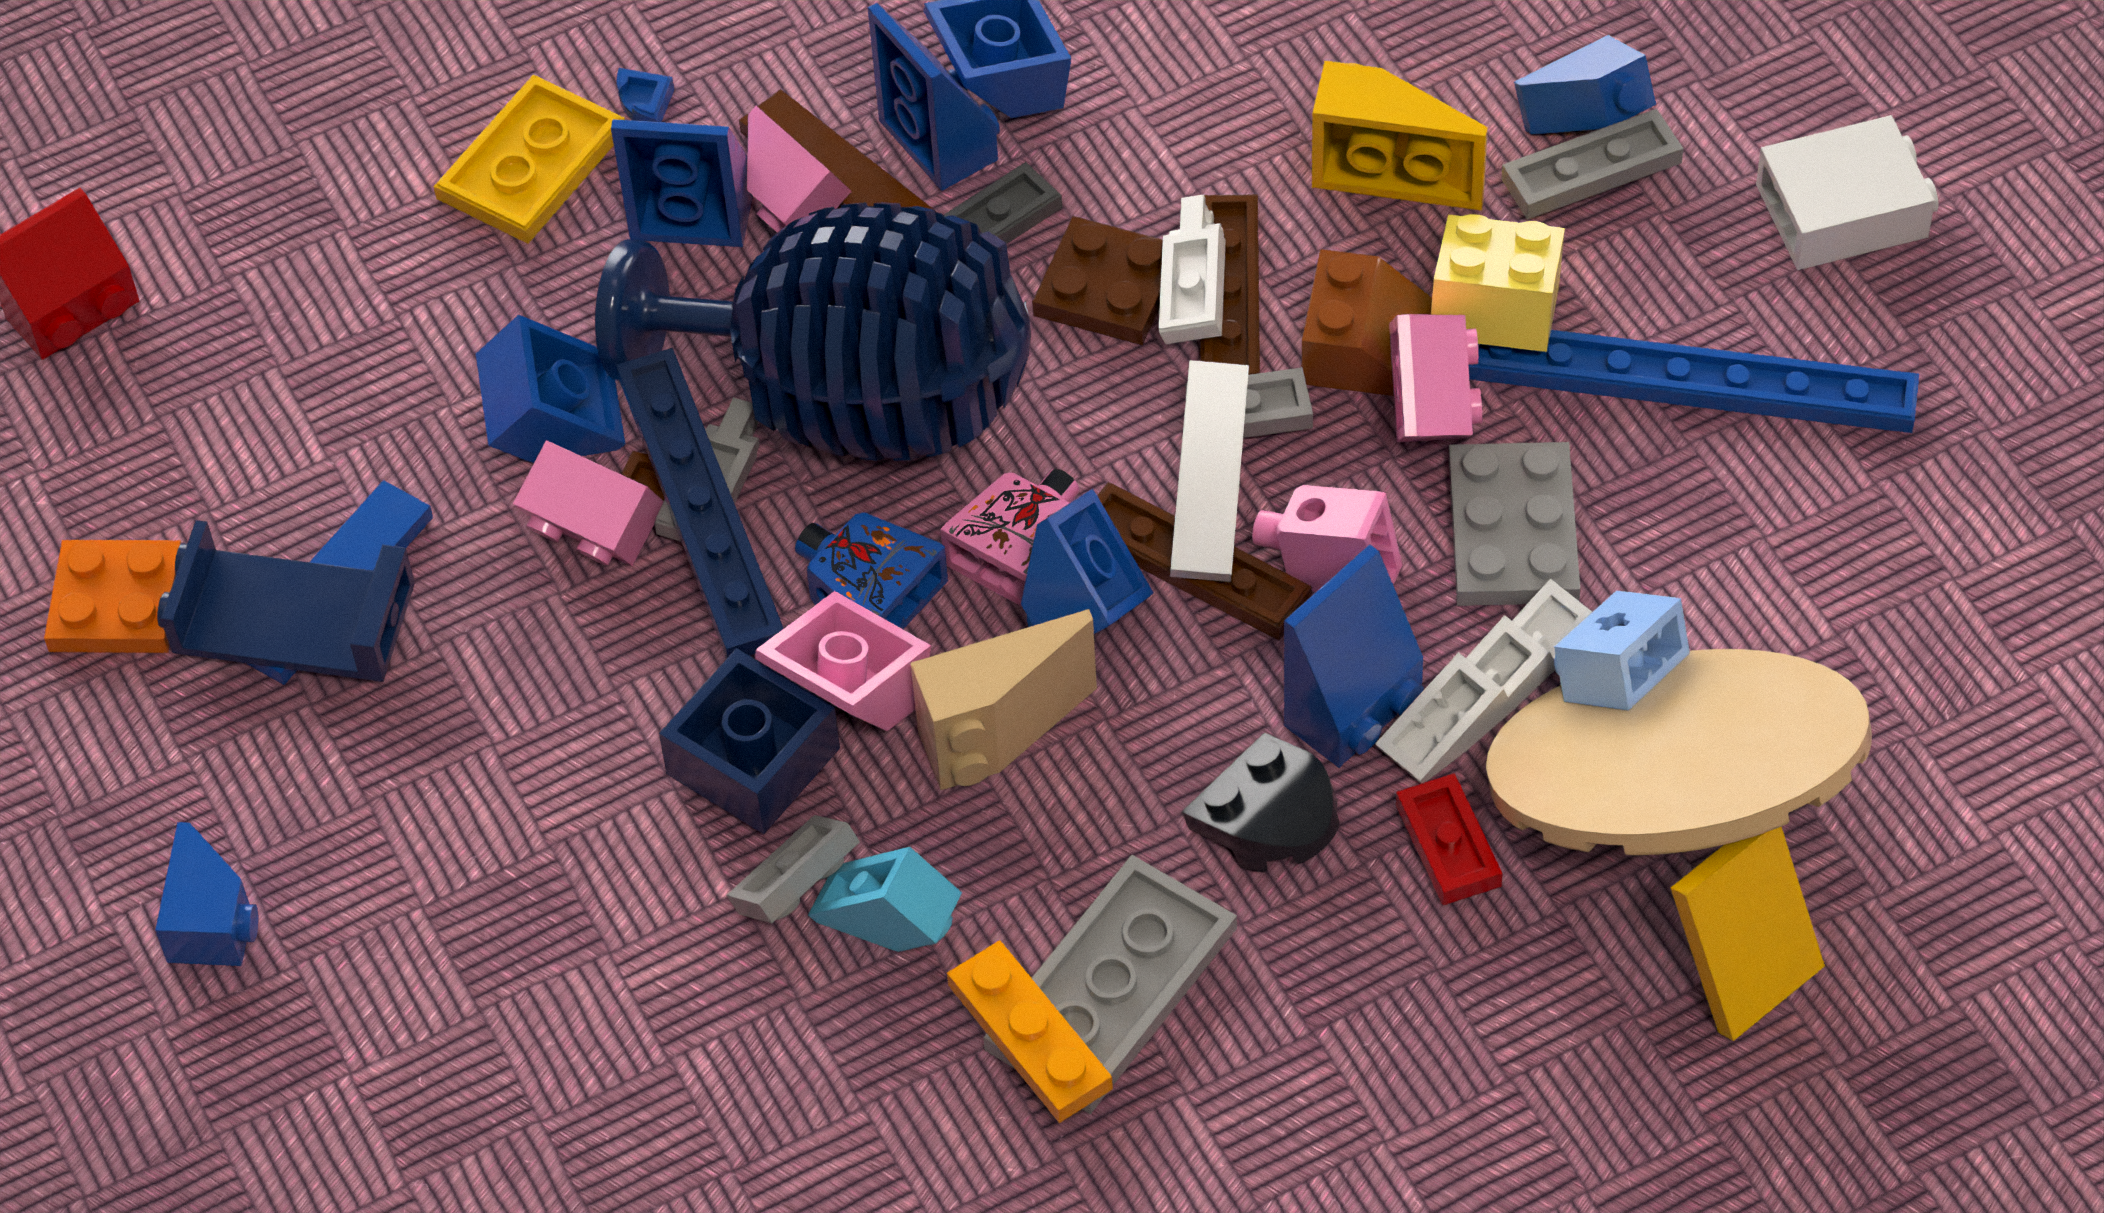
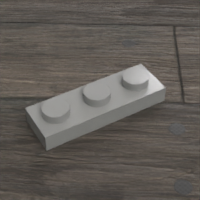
[1501,109,1683,220]

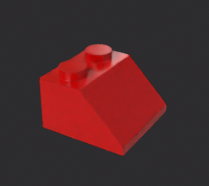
[0,187,140,360]

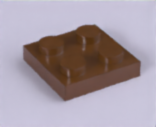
[1032,216,1163,345]

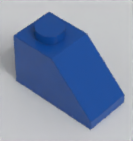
[1514,35,1656,134]
[155,822,259,966]

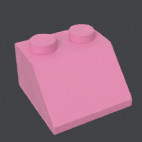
[1389,314,1482,442]
[755,591,931,731]

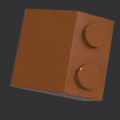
[1301,249,1432,396]

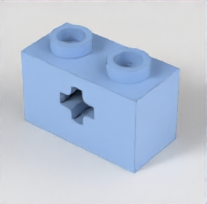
[1554,591,1690,710]

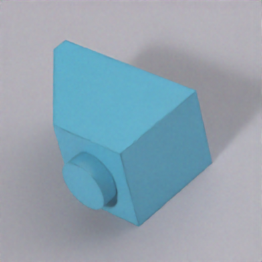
[808,847,962,952]

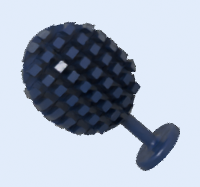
[595,202,1031,461]

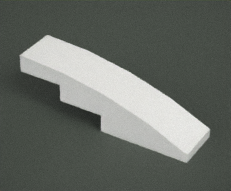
[1170,360,1249,582]
[1375,579,1592,784]

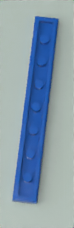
[1468,330,1919,433]

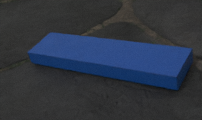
[246,480,433,685]

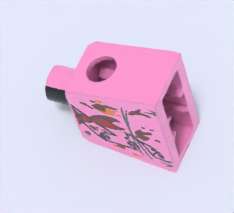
[940,468,1080,607]

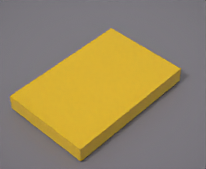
[434,74,625,244]
[1670,826,1825,1041]

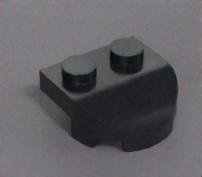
[1182,732,1340,872]

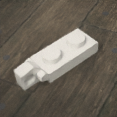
[1159,195,1226,344]

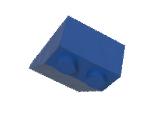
[867,3,1000,191]
[611,119,753,247]
[1284,544,1424,768]

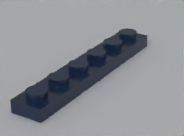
[616,347,784,658]

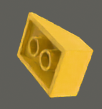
[1312,61,1488,211]

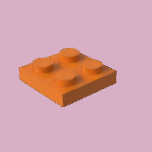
[44,540,181,653]

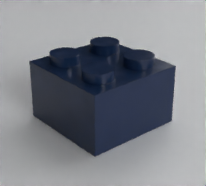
[659,648,840,834]

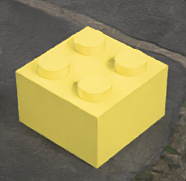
[1431,214,1565,352]

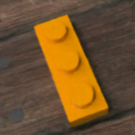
[947,940,1113,1123]

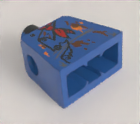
[795,512,948,630]

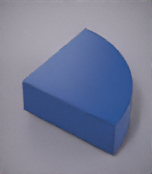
[616,68,674,122]

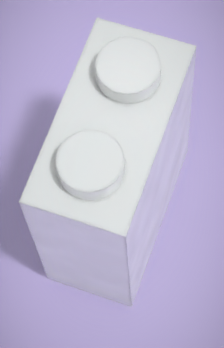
[1756,115,1938,270]

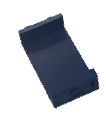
[157,520,415,682]

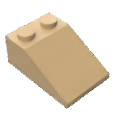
[910,609,1097,790]

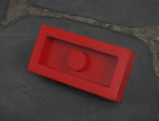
[1395,773,1503,906]

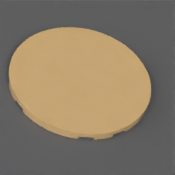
[1486,649,1872,855]

